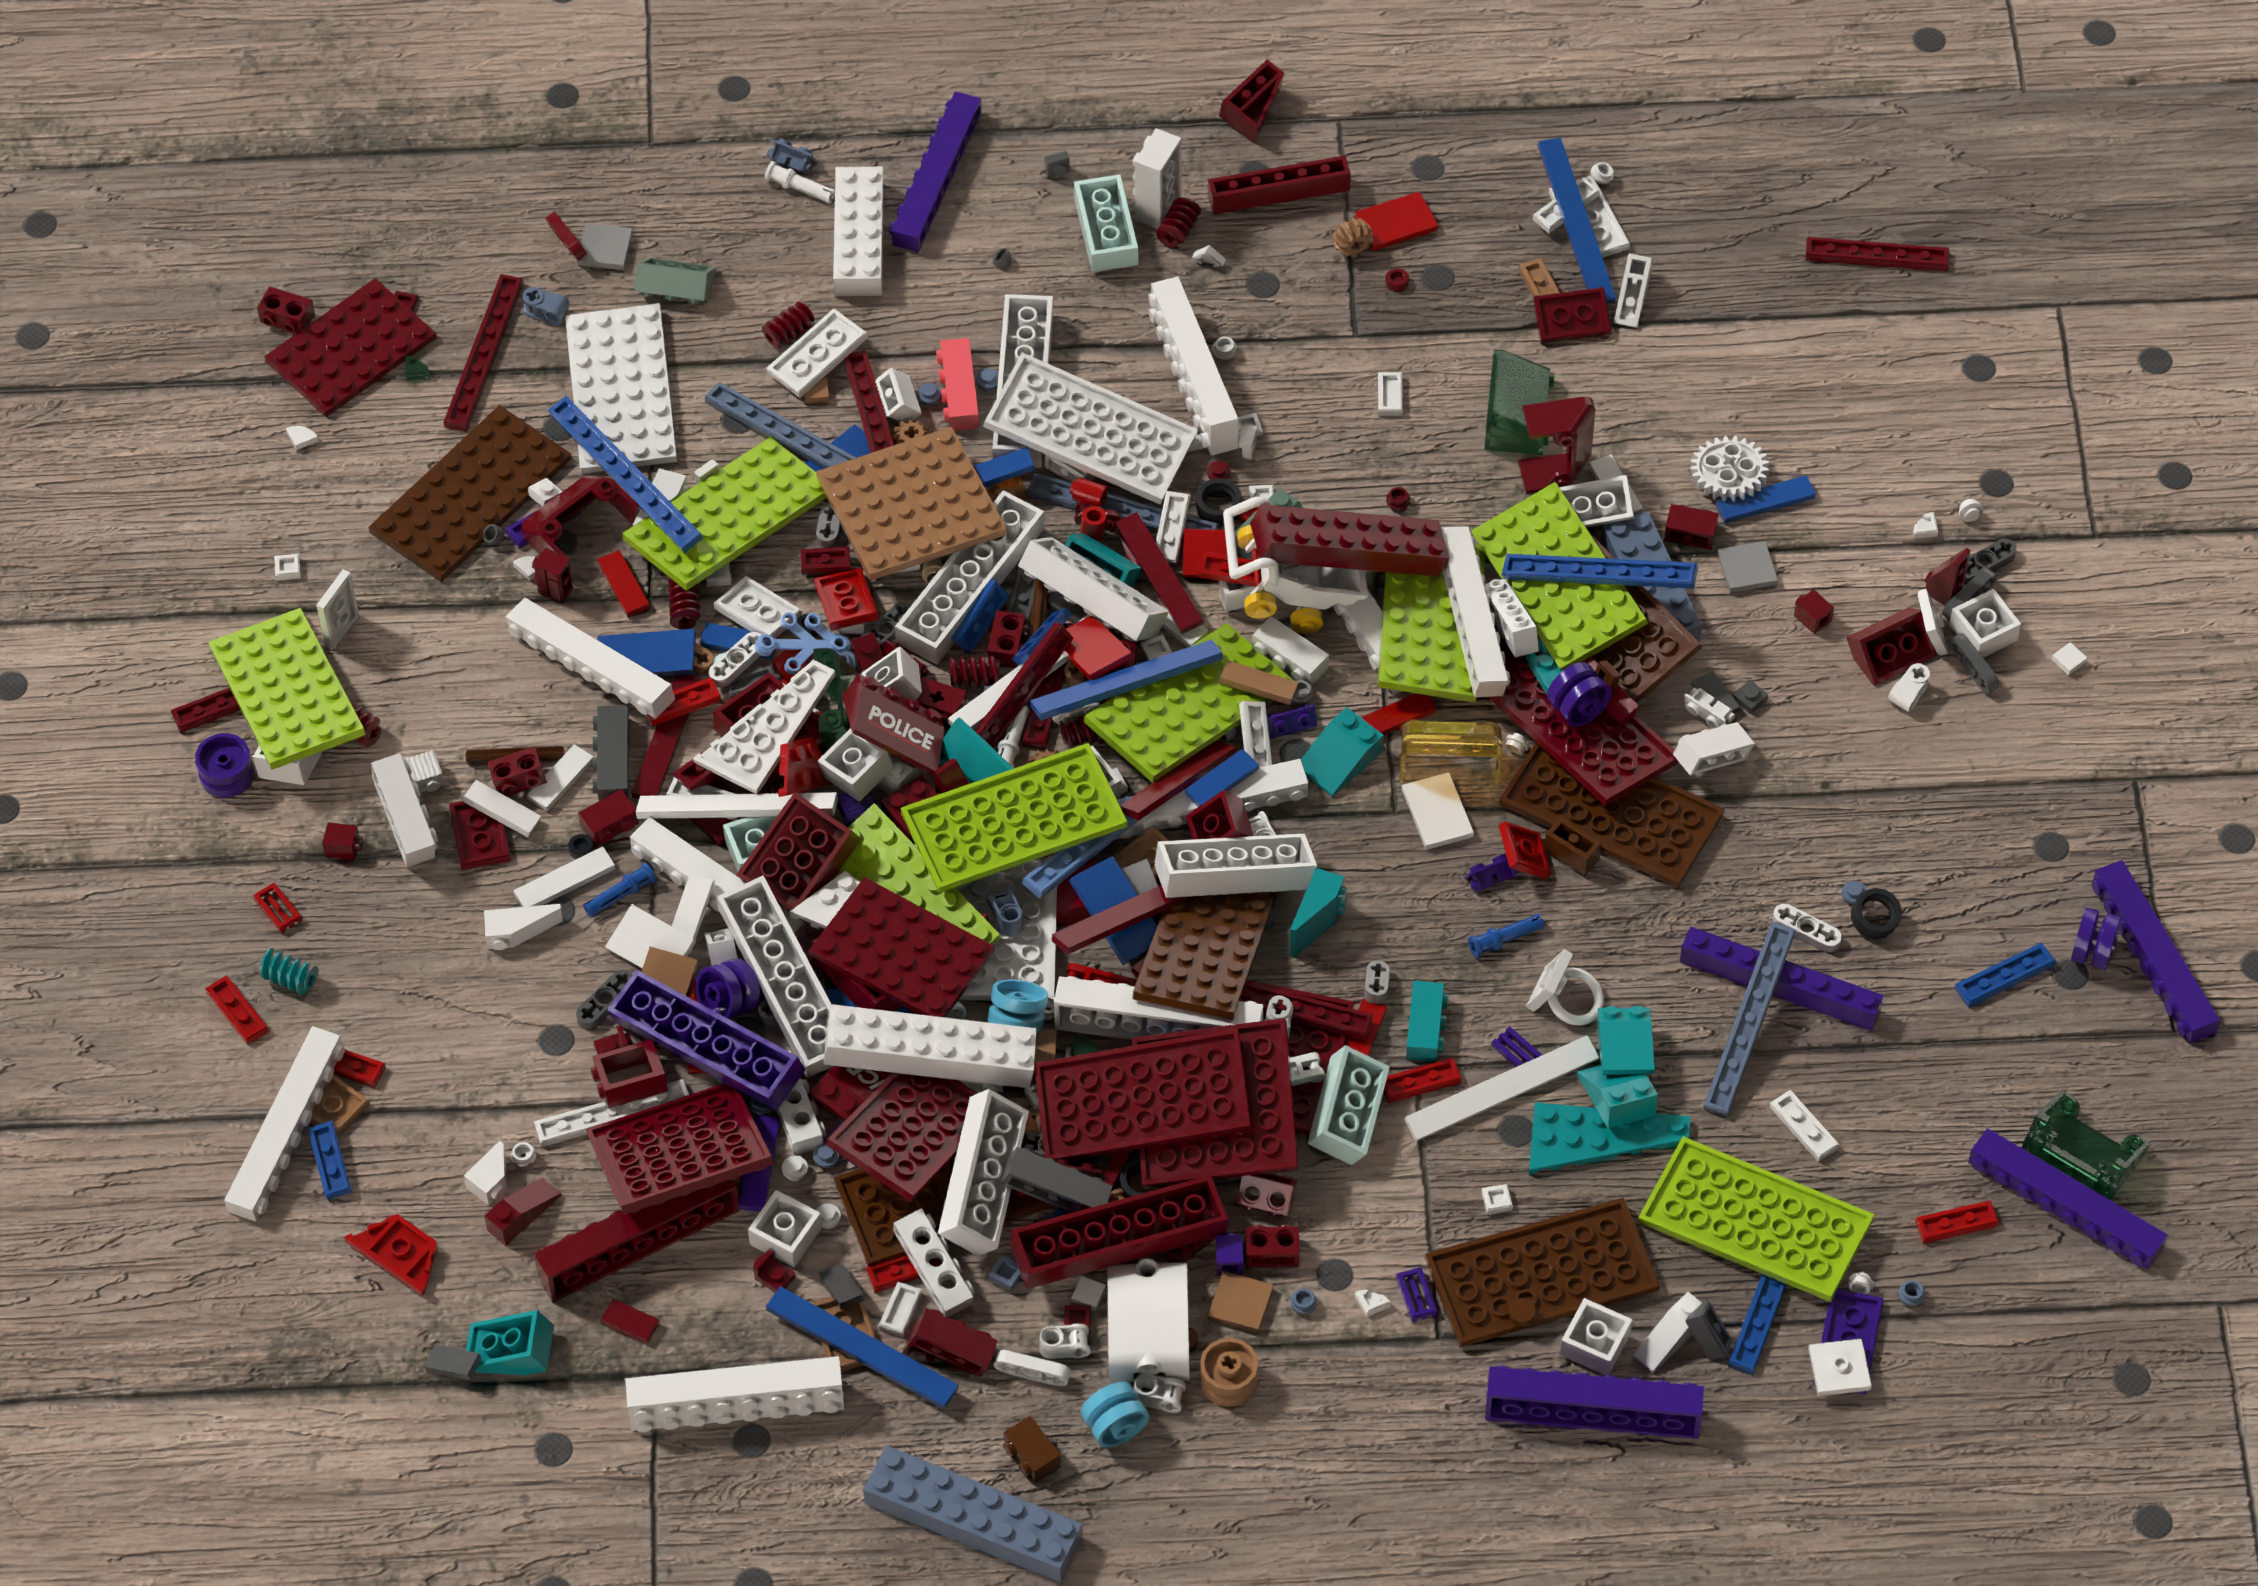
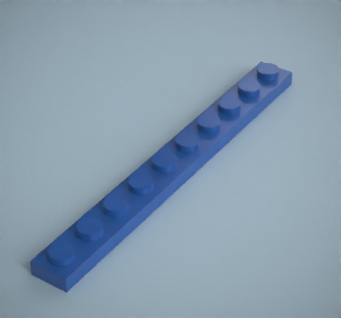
[548,396,703,553]

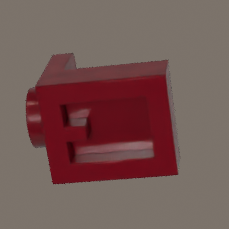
[593,1025,633,1055]
[753,1249,796,1293]

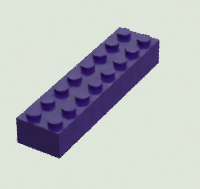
[607,969,806,1111]
[1485,1365,1704,1439]

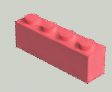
[936,338,979,431]

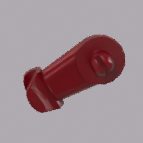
[1074,503,1122,532]

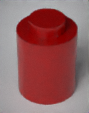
[1069,477,1108,508]
[1080,506,1106,542]

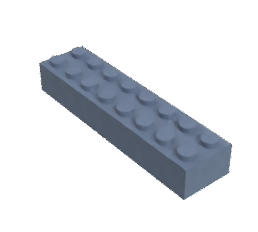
[863,1445,1083,1583]

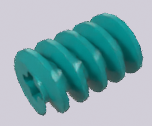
[260,948,319,995]

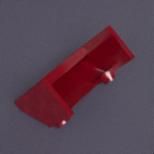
[1518,396,1596,494]
[521,475,639,557]

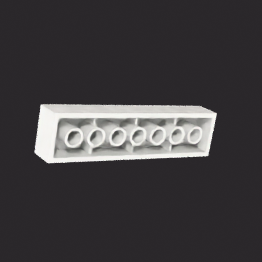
[1148,277,1238,456]
[992,294,1053,468]
[895,490,1045,665]
[717,876,833,1078]
[1054,976,1263,1040]
[824,1004,1036,1088]
[625,1356,844,1432]

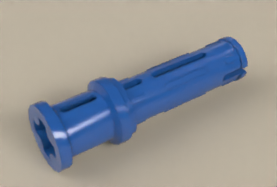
[583,862,657,918]
[1468,913,1544,958]

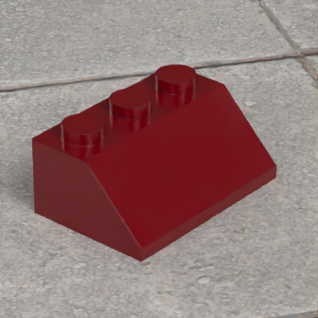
[1846,607,1938,685]

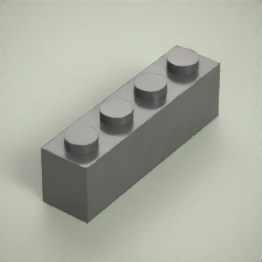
[593,705,629,801]
[1001,1147,1112,1213]

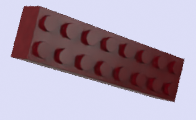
[1250,504,1450,577]
[1010,1175,1228,1289]
[534,1179,740,1303]

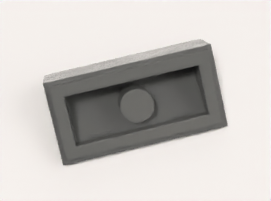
[1685,1300,1732,1360]

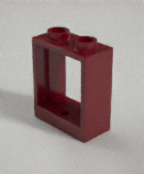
[590,1039,668,1108]

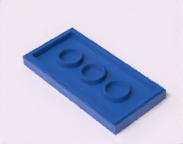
[597,629,696,677]
[1069,856,1157,965]

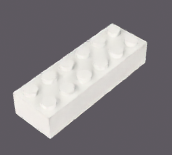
[833,167,884,297]
[1018,537,1169,642]
[1154,833,1317,898]
[938,1089,1029,1256]

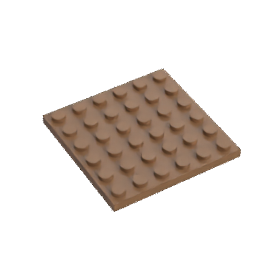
[816,426,1007,581]

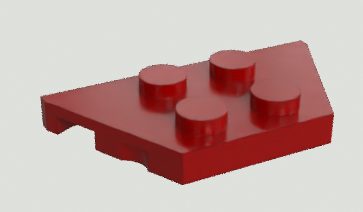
[778,737,833,797]
[345,1214,438,1296]

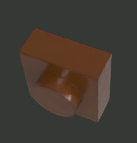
[1595,660,1622,695]

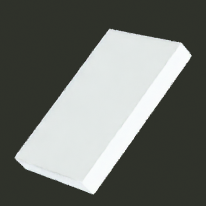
[316,569,359,650]
[714,576,802,643]
[1401,772,1474,850]
[605,904,696,969]

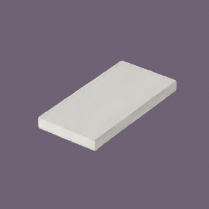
[1549,176,1630,258]
[766,309,868,398]

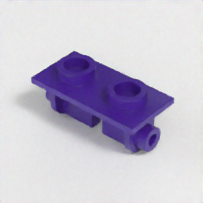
[1267,704,1317,739]
[1464,853,1519,892]

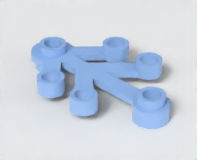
[755,612,850,675]

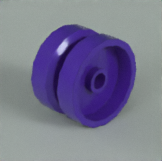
[1547,662,1612,727]
[195,733,254,798]
[2071,907,2121,971]
[696,959,760,1019]

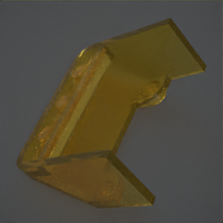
[1400,720,1502,784]

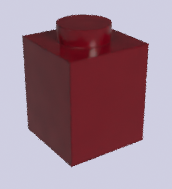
[1794,589,1834,634]
[322,822,363,860]

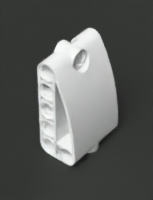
[1108,1258,1189,1383]

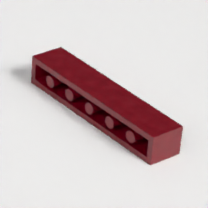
[1208,155,1351,215]

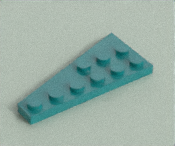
[1529,1102,1690,1175]

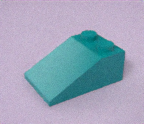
[1301,707,1384,797]
[1290,868,1347,957]
[1597,1006,1655,1075]
[1577,1065,1658,1128]
[466,1310,554,1376]

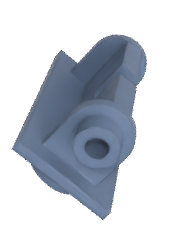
[767,138,818,173]

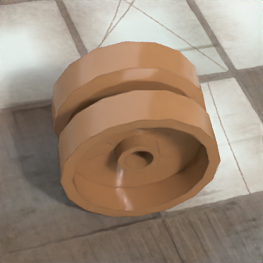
[1200,1338,1259,1407]

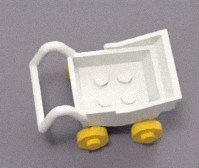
[1223,497,1368,634]

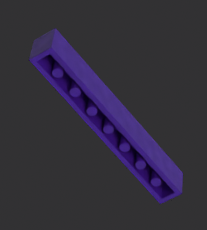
[889,91,982,252]
[2092,860,2220,1044]
[1680,926,1884,1031]
[1968,1128,2168,1270]

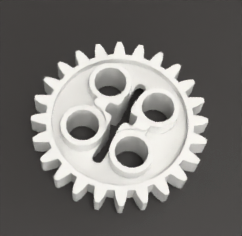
[1690,436,1769,502]

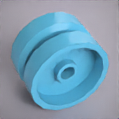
[987,979,1048,1033]
[1080,1382,1149,1448]

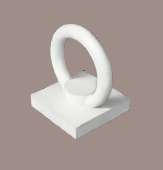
[1526,949,1604,1026]

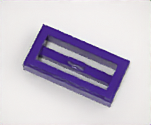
[1491,1026,1542,1067]
[1396,1267,1437,1323]

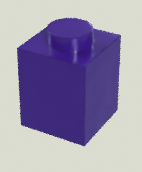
[1216,1233,1243,1276]

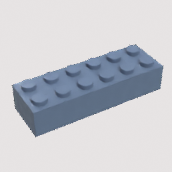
[1601,512,1702,642]

